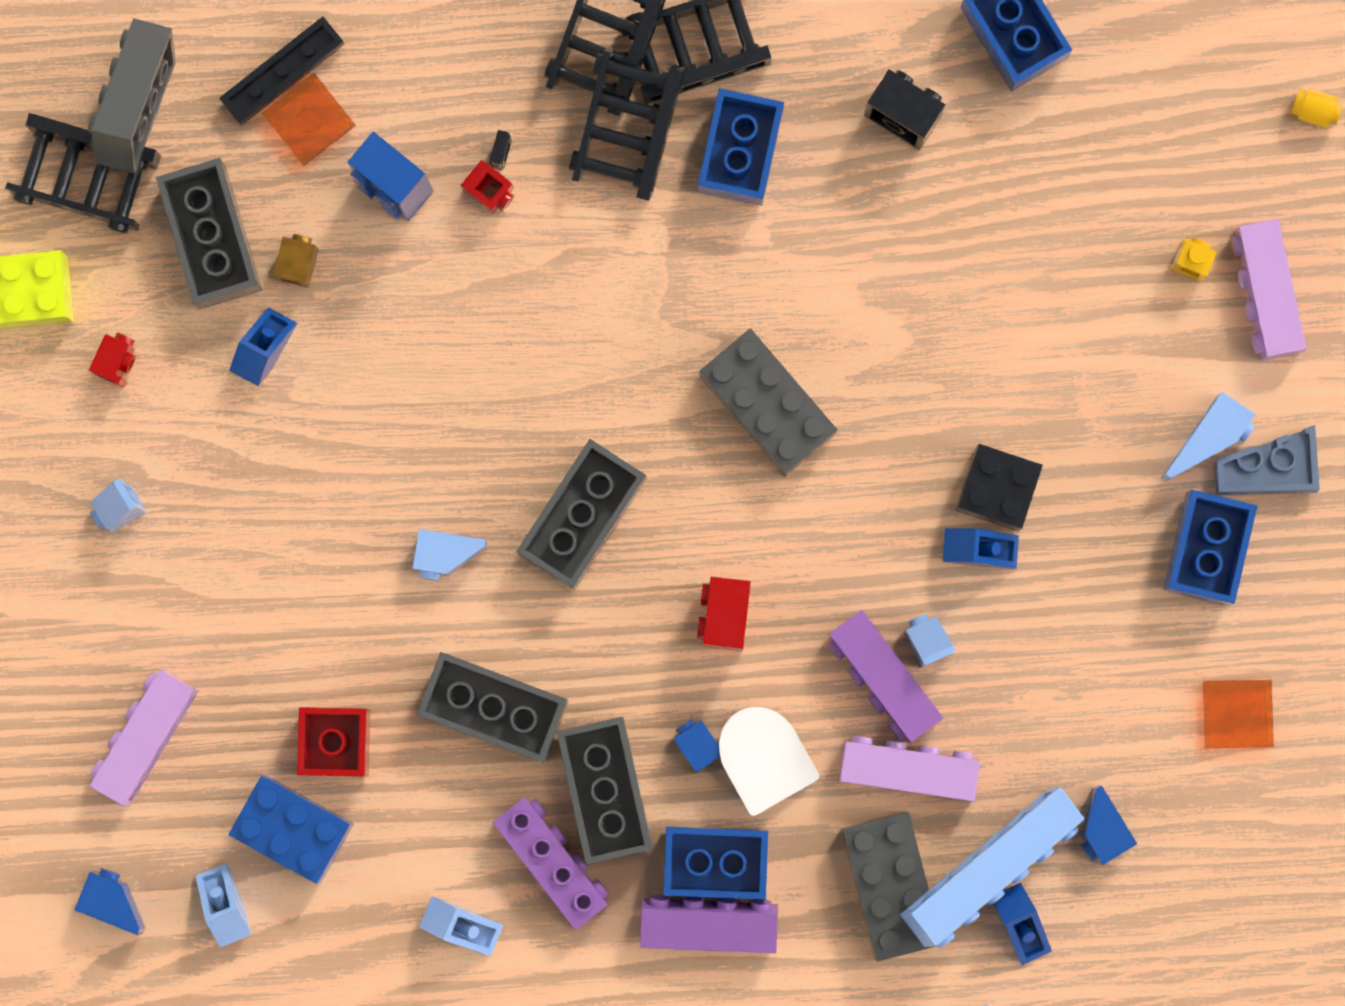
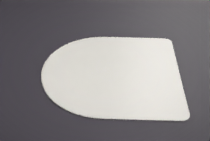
[719,707,819,816]

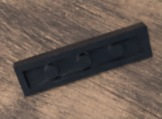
[219,16,345,126]

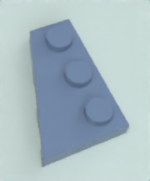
[1215,425,1320,495]

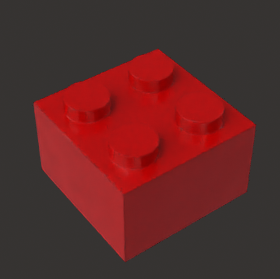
[697,576,751,651]
[297,707,371,777]

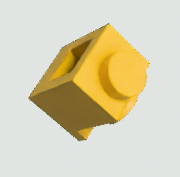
[1171,238,1217,282]

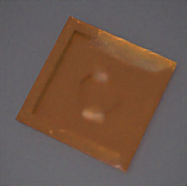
[262,73,356,166]
[1203,680,1274,748]

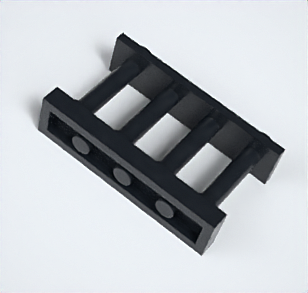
[544,0,666,116]
[622,0,772,105]
[569,47,685,201]
[5,113,161,233]

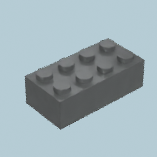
[88,18,176,174]
[156,158,263,310]
[699,328,838,477]
[516,439,647,590]
[417,652,569,763]
[557,717,653,865]
[841,812,932,962]

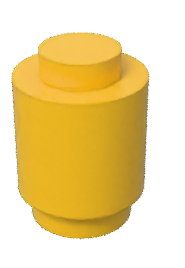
[1291,88,1343,129]

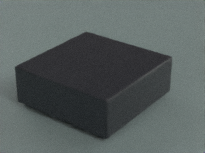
[489,130,512,170]

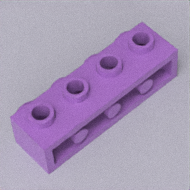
[828,610,943,743]
[493,797,609,930]
[640,895,778,953]

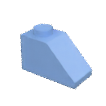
[90,478,147,533]
[412,529,488,581]
[904,614,956,668]
[195,863,252,947]
[419,896,504,956]

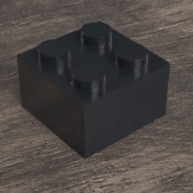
[864,69,946,151]
[955,444,1043,532]

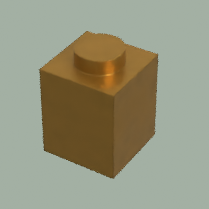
[273,234,319,288]

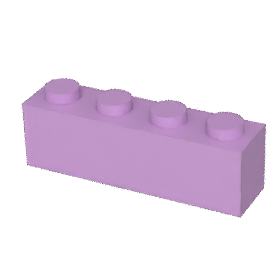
[1231,219,1307,361]
[89,669,199,807]
[839,736,980,802]

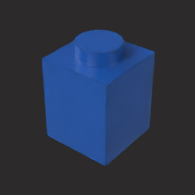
[674,719,720,773]

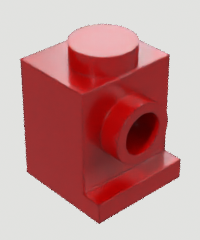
[461,160,515,214]
[89,333,136,387]

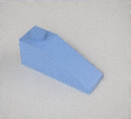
[1161,392,1256,481]

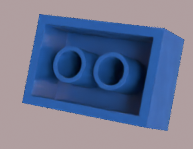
[960,0,1072,92]
[698,88,784,206]
[347,131,433,221]
[1163,490,1258,606]
[228,775,354,884]
[664,826,768,899]

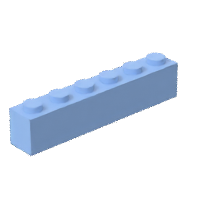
[900,787,1084,948]

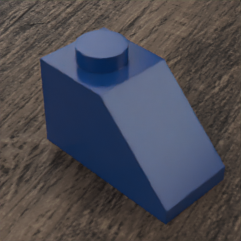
[229,307,297,386]
[943,528,1019,569]
[1081,785,1137,865]
[74,868,145,935]
[993,882,1052,965]

